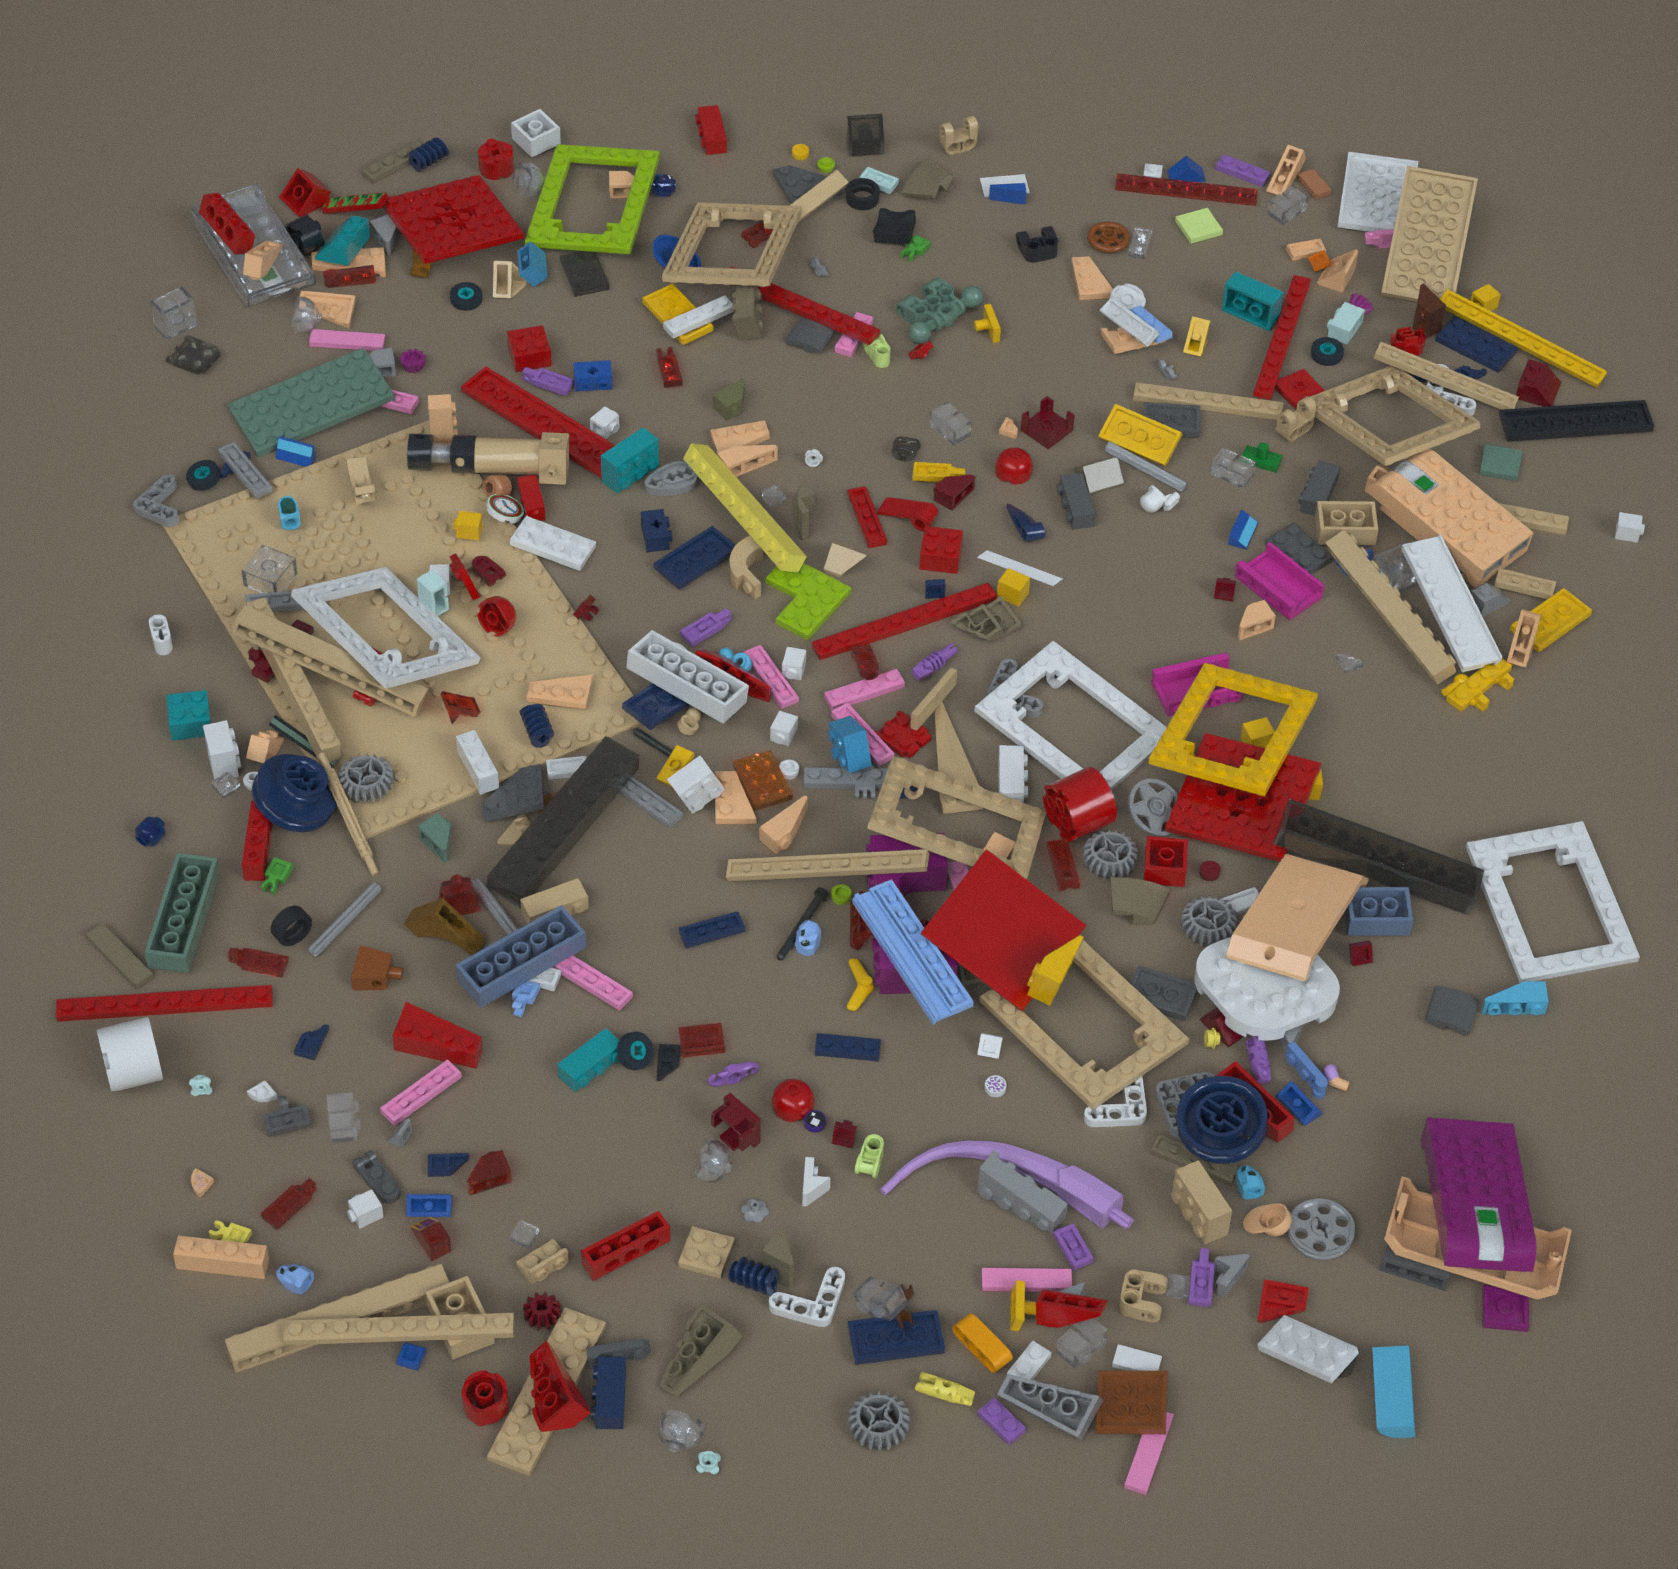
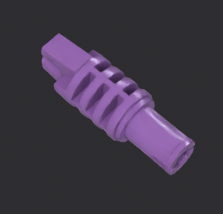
[911,643,958,681]

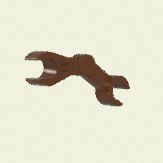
[893,1284,914,1329]

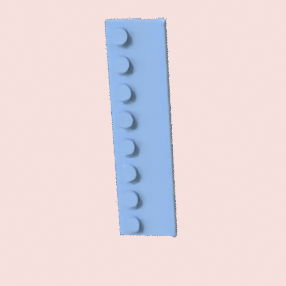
[852,879,974,1025]

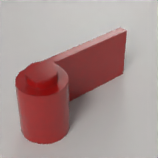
[877,497,939,532]

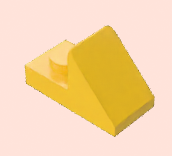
[1183,316,1211,357]

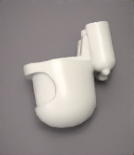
[1140,485,1180,513]

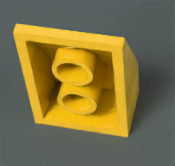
[1027,935,1084,1006]

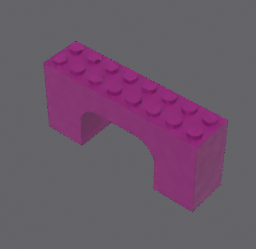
[866,833,957,994]

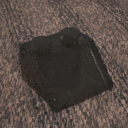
[846,113,884,157]

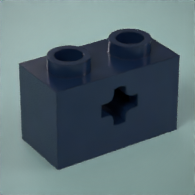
[641,509,673,553]

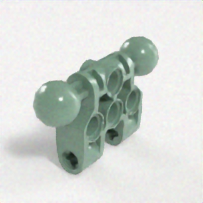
[895,277,984,344]

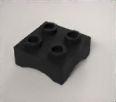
[873,208,916,244]

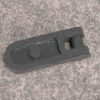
[352,1150,400,1204]
[587,1339,651,1370]

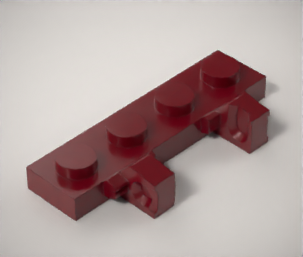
[248,619,314,683]

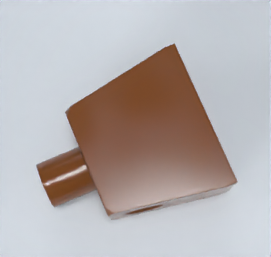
[351,946,403,991]

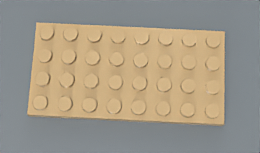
[1381,166,1478,302]

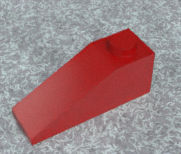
[1036,1289,1108,1328]

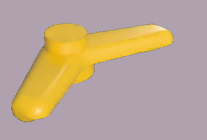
[846,958,874,1011]

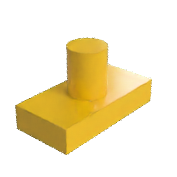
[974,304,1001,343]
[1010,1280,1036,1332]

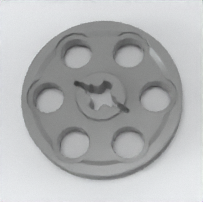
[1288,1198,1355,1260]

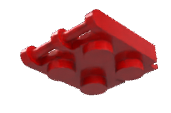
[875,710,932,758]

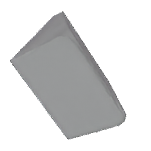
[388,1118,412,1148]

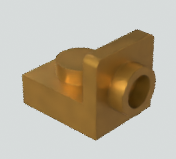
[410,250,433,278]

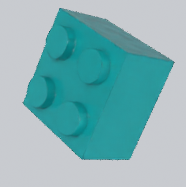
[166,690,211,741]

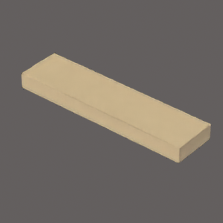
[790,170,849,223]
[910,668,957,731]

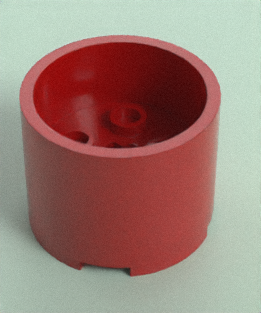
[1042,767,1117,842]

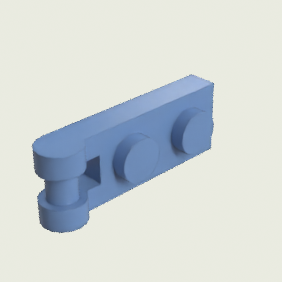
[1285,1041,1328,1099]

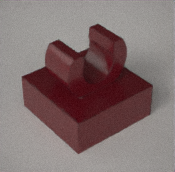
[1214,577,1236,601]
[573,595,599,622]
[1349,940,1373,966]
[832,1120,857,1149]

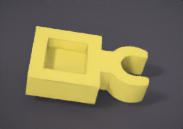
[209,1221,252,1243]

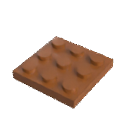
[1096,1371,1168,1434]

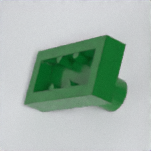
[1240,442,1283,473]

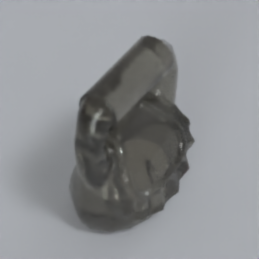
[892,436,921,462]

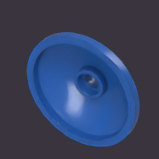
[652,235,701,269]

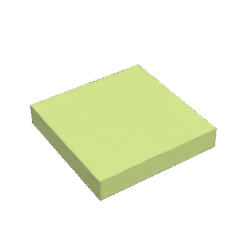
[1175,208,1223,244]

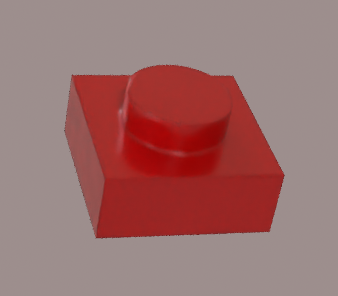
[908,341,933,360]

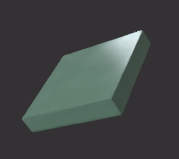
[1479,444,1523,481]

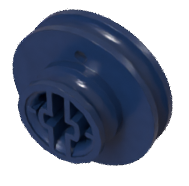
[252,754,337,832]
[1177,1076,1267,1164]

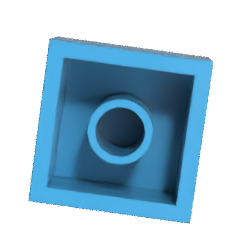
[827,716,872,773]

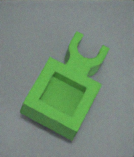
[901,234,931,262]
[261,857,294,895]

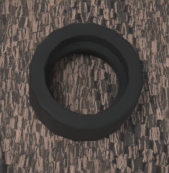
[846,178,880,211]
[270,905,312,946]

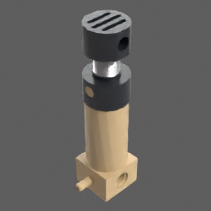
[407,432,569,485]

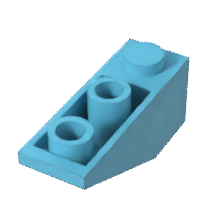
[1481,981,1549,1015]

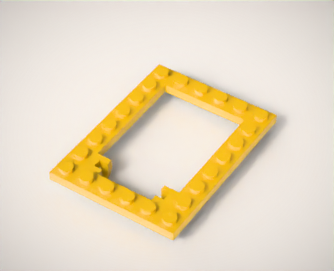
[1149,663,1318,796]

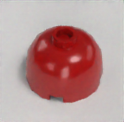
[995,447,1033,485]
[477,596,517,637]
[771,1078,815,1122]

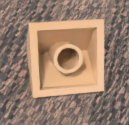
[1317,249,1358,293]

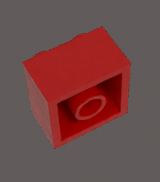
[507,325,552,372]
[919,526,963,574]
[1143,836,1188,887]

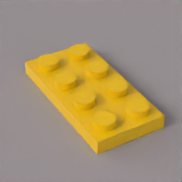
[642,283,713,345]
[1098,404,1183,467]
[1510,588,1593,653]

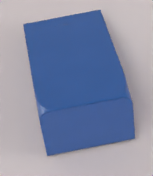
[989,183,1027,204]

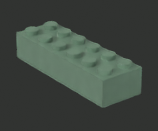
[144,853,220,973]

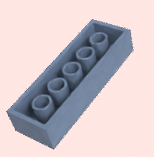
[455,905,586,1008]

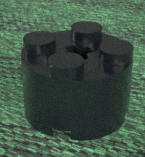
[284,214,325,257]

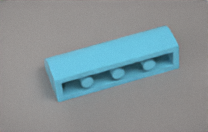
[1372,1345,1416,1438]

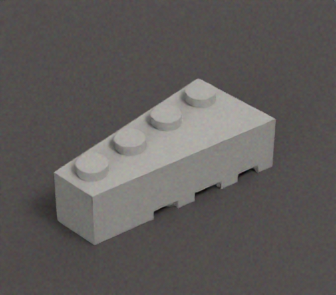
[977,1150,1068,1234]
[997,1374,1103,1442]

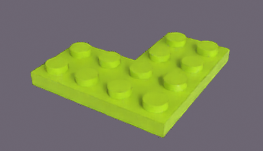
[765,563,852,640]

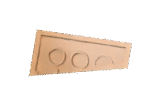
[311,247,386,277]

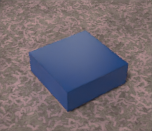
[396,1342,426,1371]

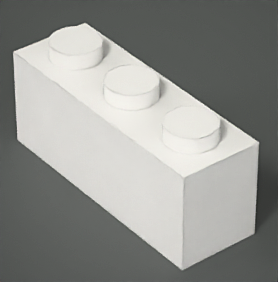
[456,730,499,795]
[998,745,1028,803]

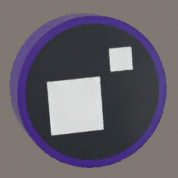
[804,1110,826,1133]

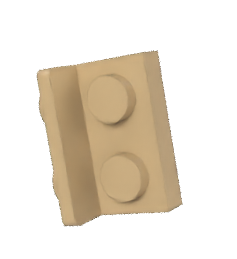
[516,1239,569,1285]

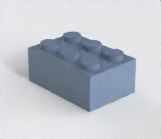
[1345,887,1413,936]

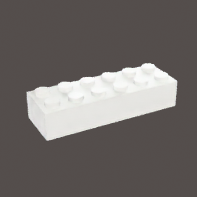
[626,630,749,724]

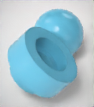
[719,648,752,671]

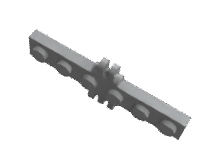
[804,765,926,799]

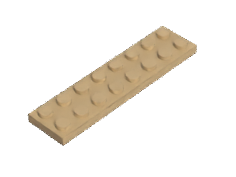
[487,1307,606,1476]

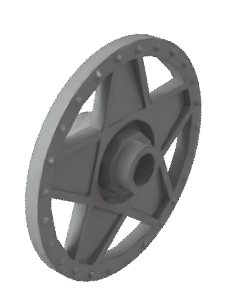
[1128,778,1178,837]

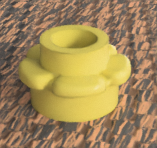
[1204,1028,1220,1049]

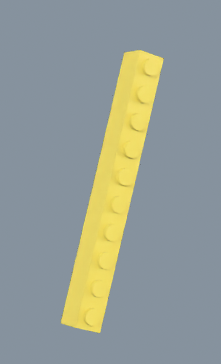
[683,443,807,572]

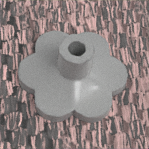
[741,1199,769,1223]

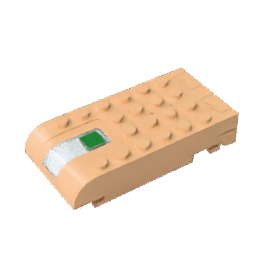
[1365,448,1534,589]

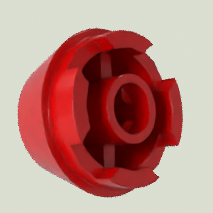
[1390,326,1427,356]

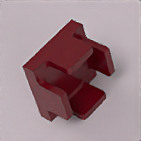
[711,1092,761,1151]

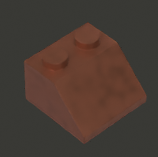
[1412,283,1446,338]

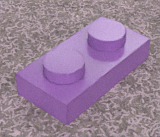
[1053,1223,1094,1271]
[977,1397,1026,1445]

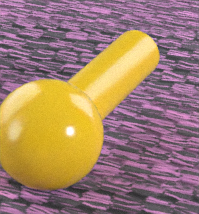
[1441,674,1468,696]

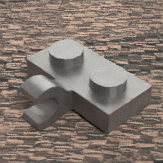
[263,1096,311,1137]

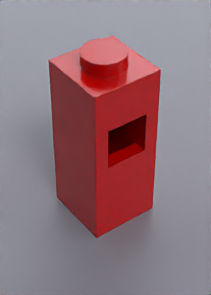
[517,474,546,521]

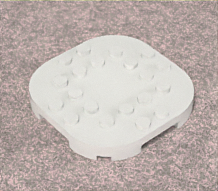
[1194,937,1340,1041]

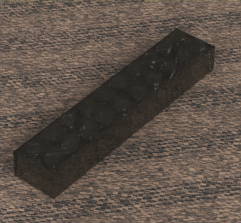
[487,736,639,909]
[1273,799,1484,915]

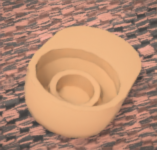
[1243,1203,1292,1237]

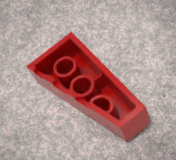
[392,1002,483,1069]
[1216,1061,1294,1143]

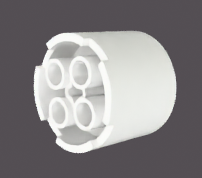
[97,1017,163,1092]

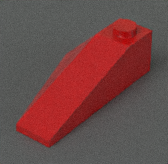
[695,649,771,702]
[529,1341,591,1432]

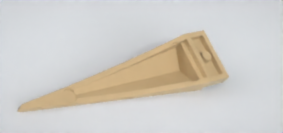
[934,702,983,814]

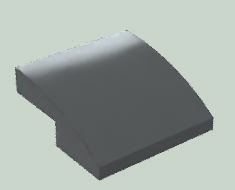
[785,317,836,353]
[1425,986,1479,1036]

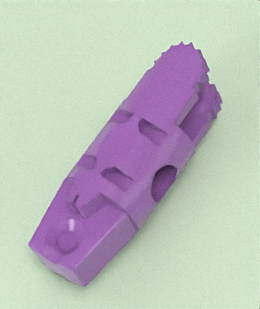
[1246,1036,1271,1084]

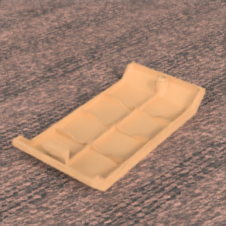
[1226,854,1368,981]
[1384,1176,1572,1300]

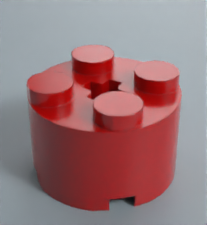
[478,138,514,180]
[461,1370,509,1427]

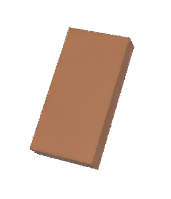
[1298,169,1332,200]

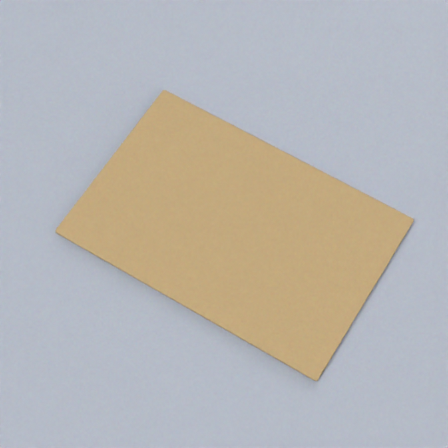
[162,420,642,839]

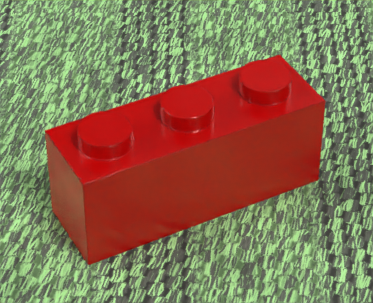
[695,105,727,155]

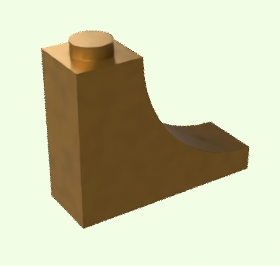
[404,898,486,956]

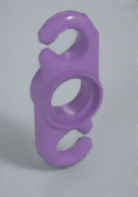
[707,1061,759,1087]

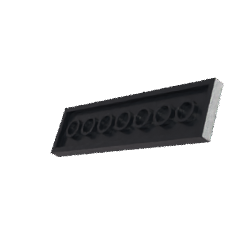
[1499,400,1654,442]

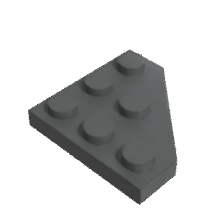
[773,165,842,204]
[483,764,545,822]

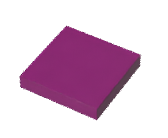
[1482,1285,1529,1332]

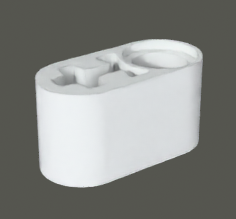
[149,615,173,655]

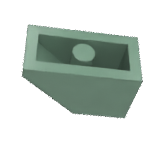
[418,813,452,863]

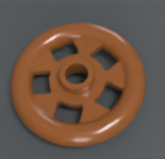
[1087,221,1130,253]

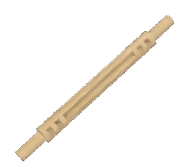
[318,753,379,876]

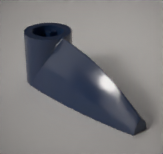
[1006,504,1045,543]

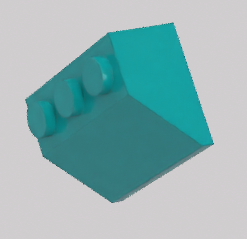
[315,216,370,266]

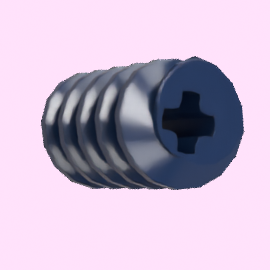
[409,137,449,172]
[520,704,554,748]
[728,1256,779,1297]

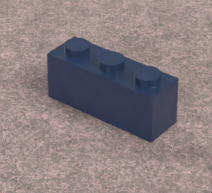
[591,1357,626,1429]

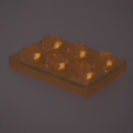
[733,750,793,811]

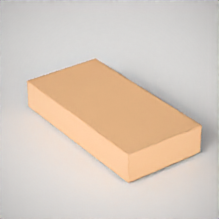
[1286,239,1326,261]

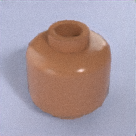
[483,474,512,497]

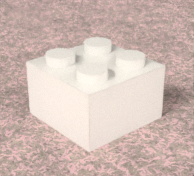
[511,109,561,157]
[203,720,241,781]
[667,756,725,814]

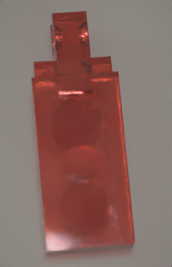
[228,948,289,978]
[261,1178,317,1230]

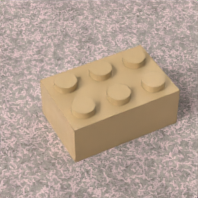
[1315,501,1378,545]
[1171,1160,1232,1245]
[425,1276,495,1360]

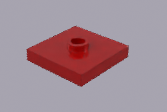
[1275,369,1325,409]

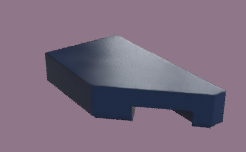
[1453,366,1487,380]
[294,1024,329,1061]

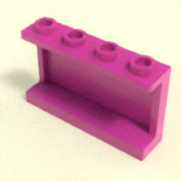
[1235,542,1324,621]
[1151,652,1243,717]

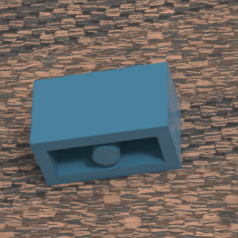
[517,241,547,287]

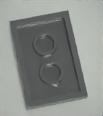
[1143,402,1200,438]
[1265,523,1333,574]
[1131,965,1198,1021]

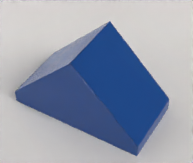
[1167,155,1205,184]

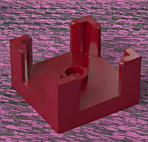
[1021,396,1075,449]

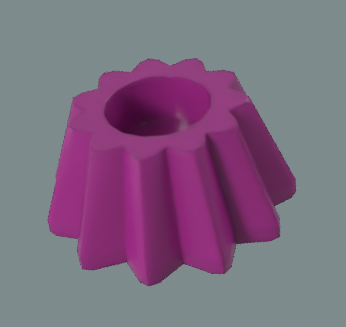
[1349,293,1373,315]
[399,349,426,373]

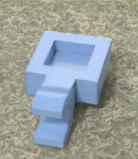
[512,981,540,1017]

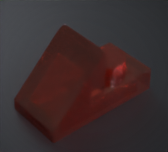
[440,691,480,724]

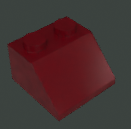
[1516,359,1561,407]

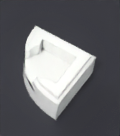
[247,1080,278,1102]

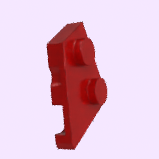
[449,553,480,601]
[1257,1279,1309,1323]

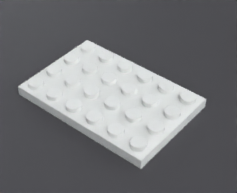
[1338,152,1418,232]

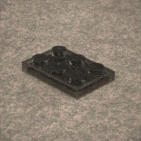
[559,251,609,297]

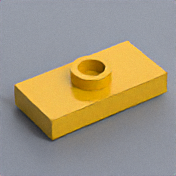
[656,745,695,788]

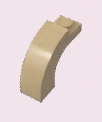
[346,456,375,504]
[730,536,763,599]

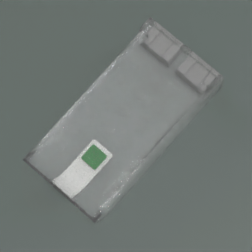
[191,183,316,308]

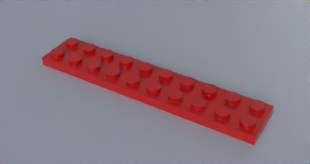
[461,366,616,478]

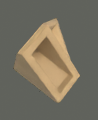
[493,261,529,298]
[824,543,867,577]

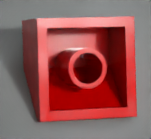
[279,168,331,217]

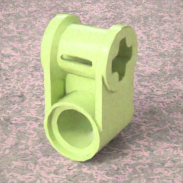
[863,334,891,368]
[854,1134,884,1179]

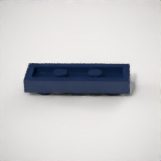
[679,911,745,949]
[815,1033,881,1062]

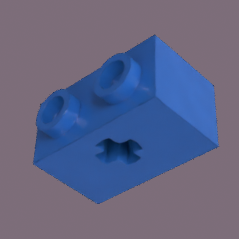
[573,360,612,392]

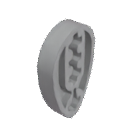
[645,461,698,496]

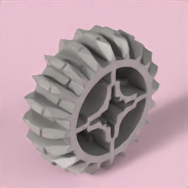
[338,753,394,803]
[1083,829,1138,880]
[1181,895,1238,946]
[848,1390,910,1452]

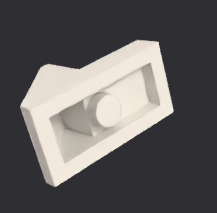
[802,1157,831,1206]

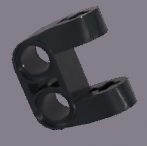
[1016,226,1058,263]

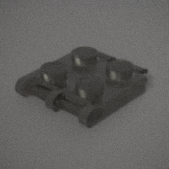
[165,335,221,375]

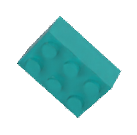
[1221,271,1284,332]
[601,427,659,494]

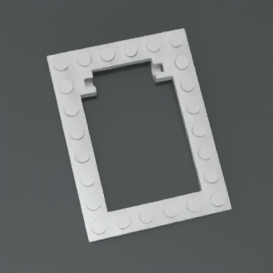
[291,567,480,689]
[974,641,1167,791]
[1466,821,1640,983]

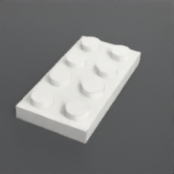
[510,516,596,571]
[1257,1315,1359,1384]

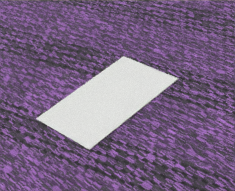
[980,174,1030,197]

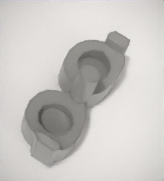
[810,256,829,277]
[1157,359,1177,380]

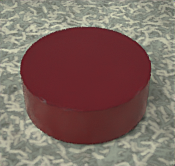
[1199,861,1221,881]

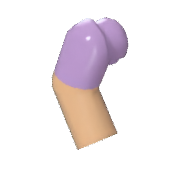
[1323,1064,1350,1092]

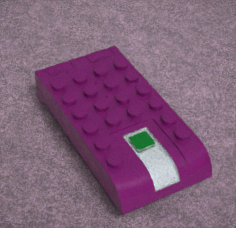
[1420,1117,1536,1272]

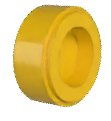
[792,144,809,160]

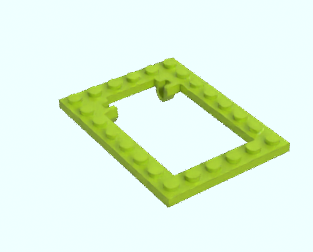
[525,144,661,254]

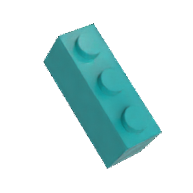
[557,1028,619,1092]

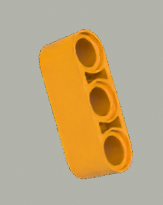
[952,1313,1013,1373]

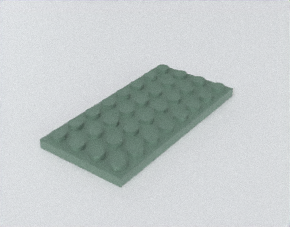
[227,347,395,457]

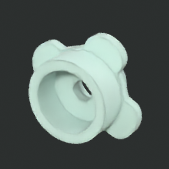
[189,1075,212,1096]
[696,1451,721,1475]

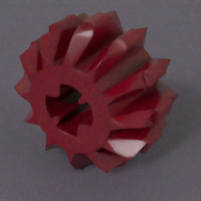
[523,1291,561,1331]

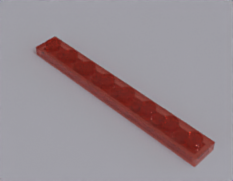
[1115,173,1258,206]

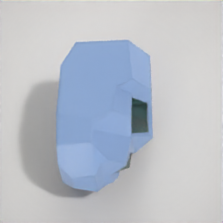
[795,920,821,956]
[276,1263,315,1295]

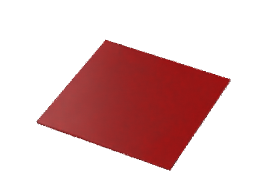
[920,849,1087,1011]

